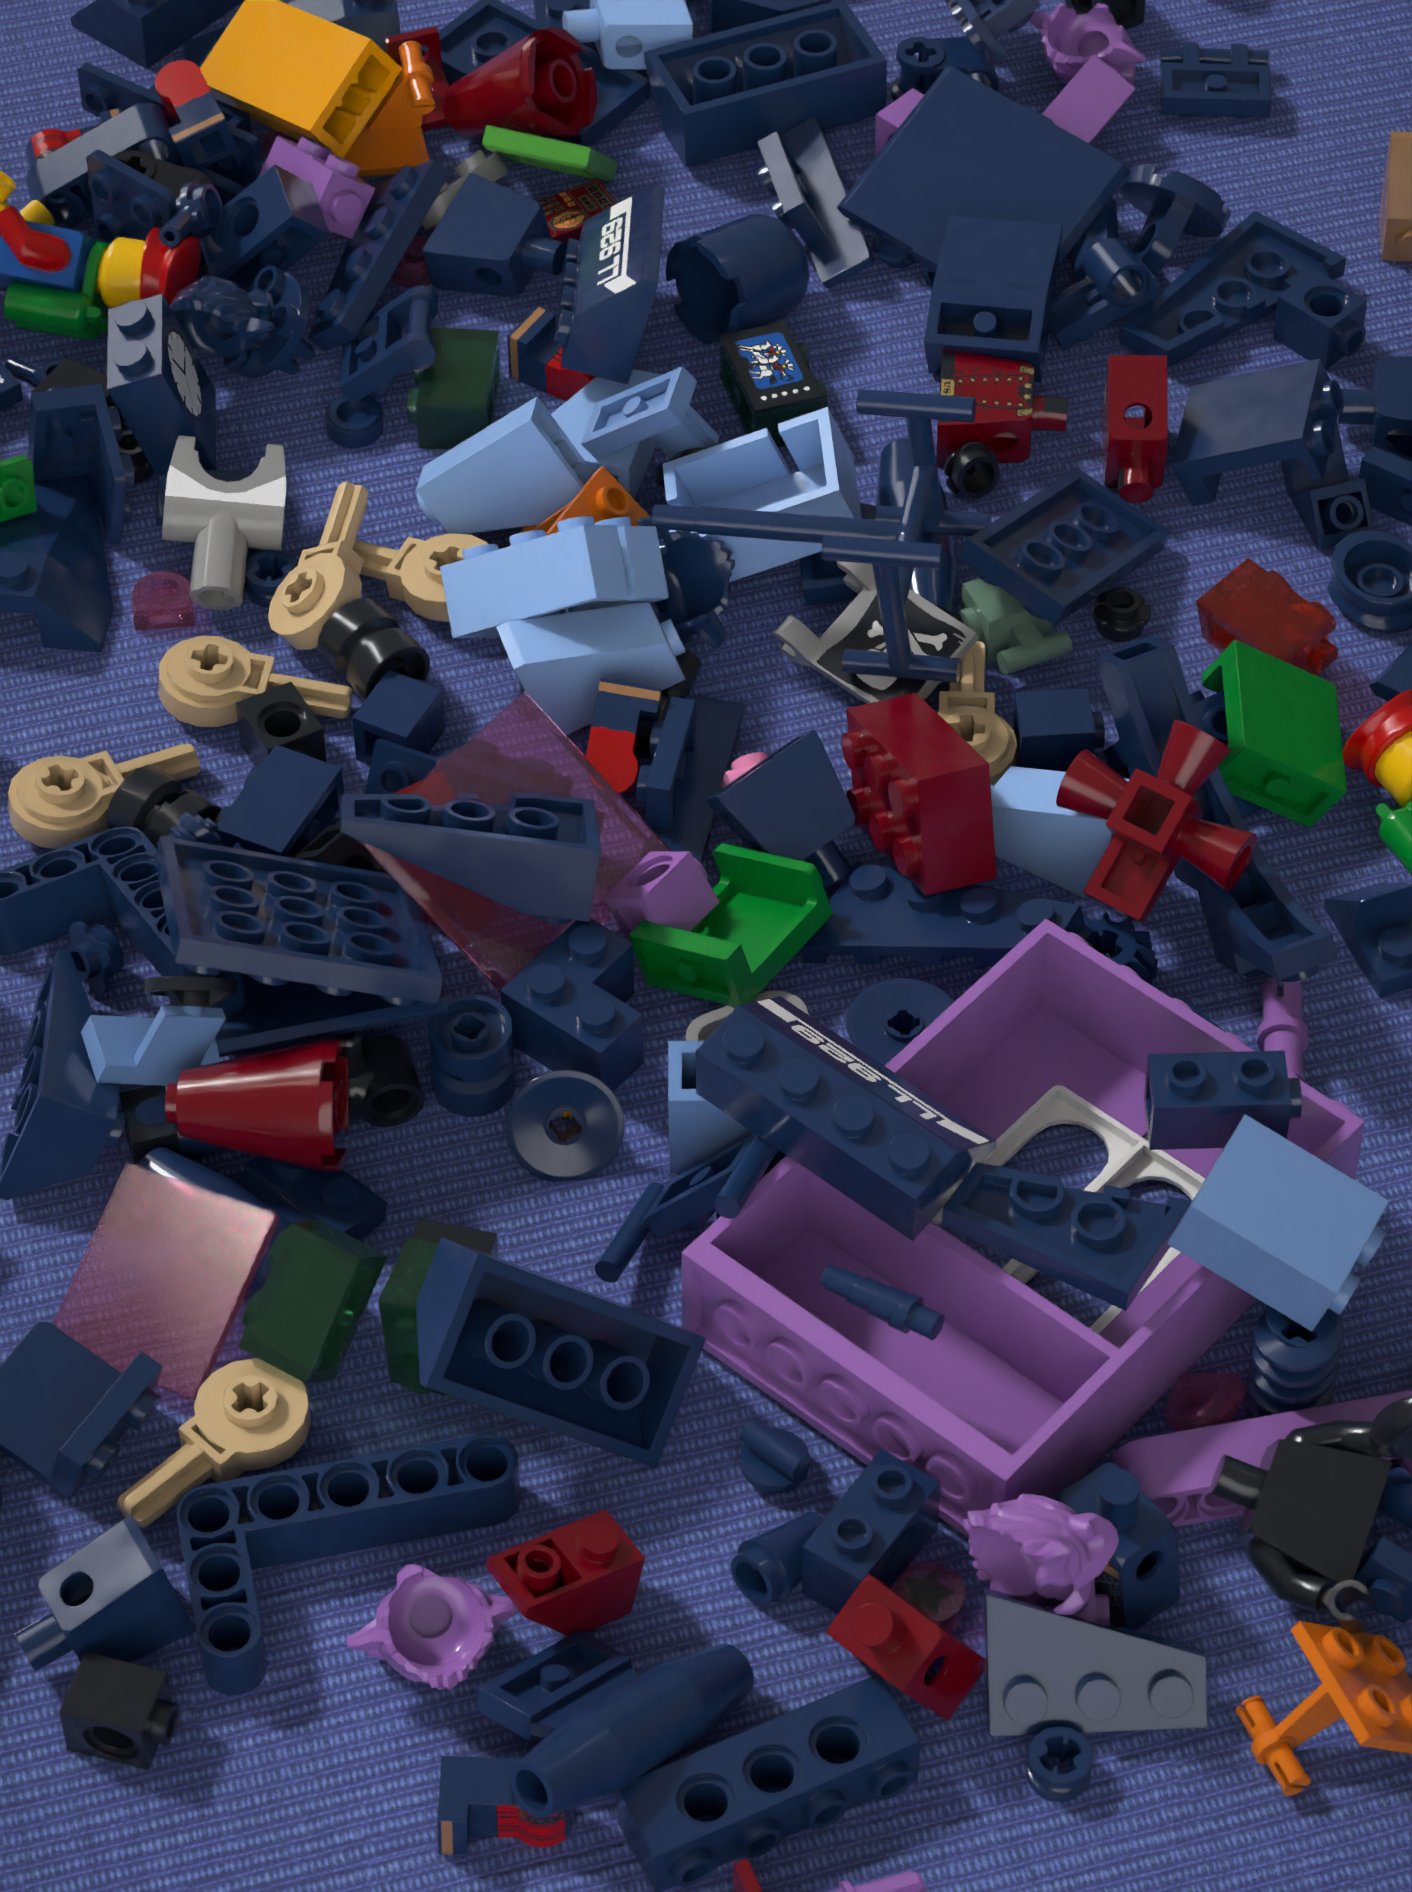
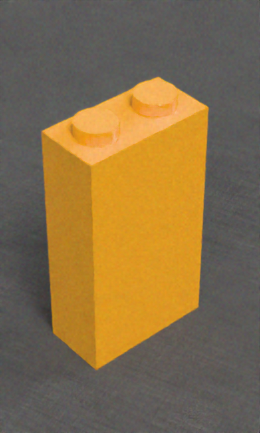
[200,0,403,158]

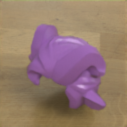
[1029,3,1146,85]
[963,1494,1119,1615]
[346,1564,520,1691]

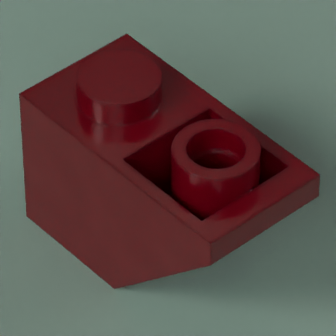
[486,1509,645,1636]

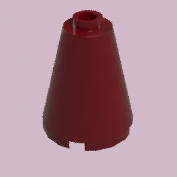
[443,26,597,138]
[165,1039,350,1172]

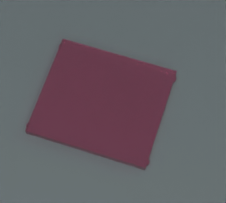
[52,1162,280,1400]

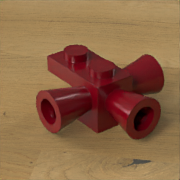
[1056,720,1257,925]

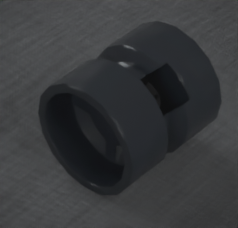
[318,598,430,701]
[106,765,222,849]

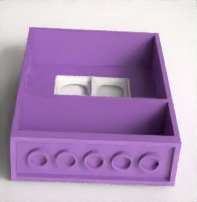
[681,918,1365,1538]

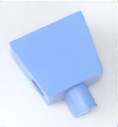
[562,0,693,69]

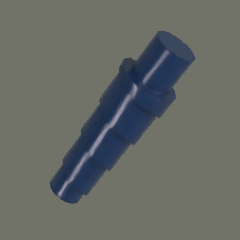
[820,1264,945,1340]

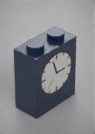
[107,294,216,478]

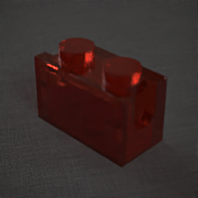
[1196,558,1339,676]

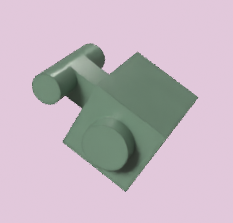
[956,578,1073,675]

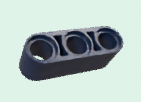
[26,103,178,229]

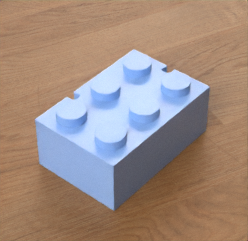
[662,407,862,582]
[440,516,669,638]

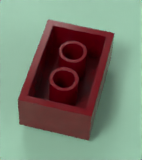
[841,693,997,896]

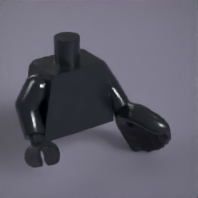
[1210,1397,1412,1634]

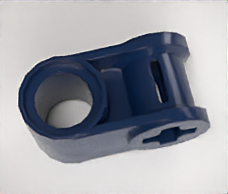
[891,36,999,101]

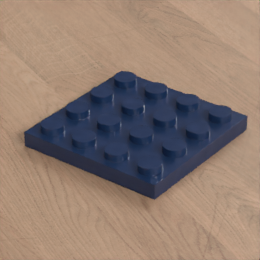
[155,836,443,1006]

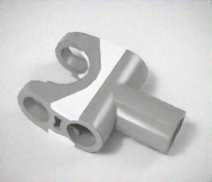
[162,435,287,610]

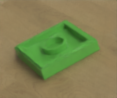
[482,125,618,183]

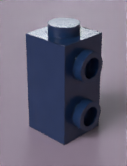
[1144,1050,1302,1150]

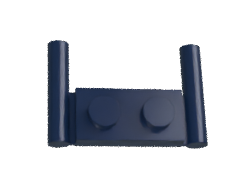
[595,1133,779,1283]

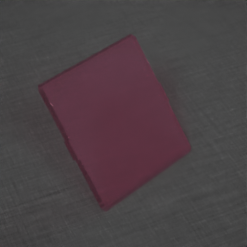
[360,691,672,992]

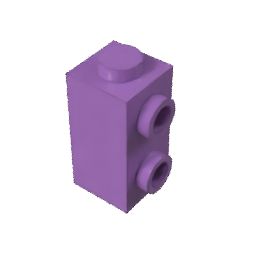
[1042,54,1136,145]
[259,136,375,239]

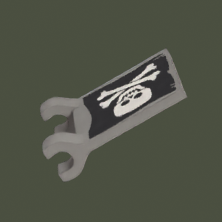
[774,561,979,704]

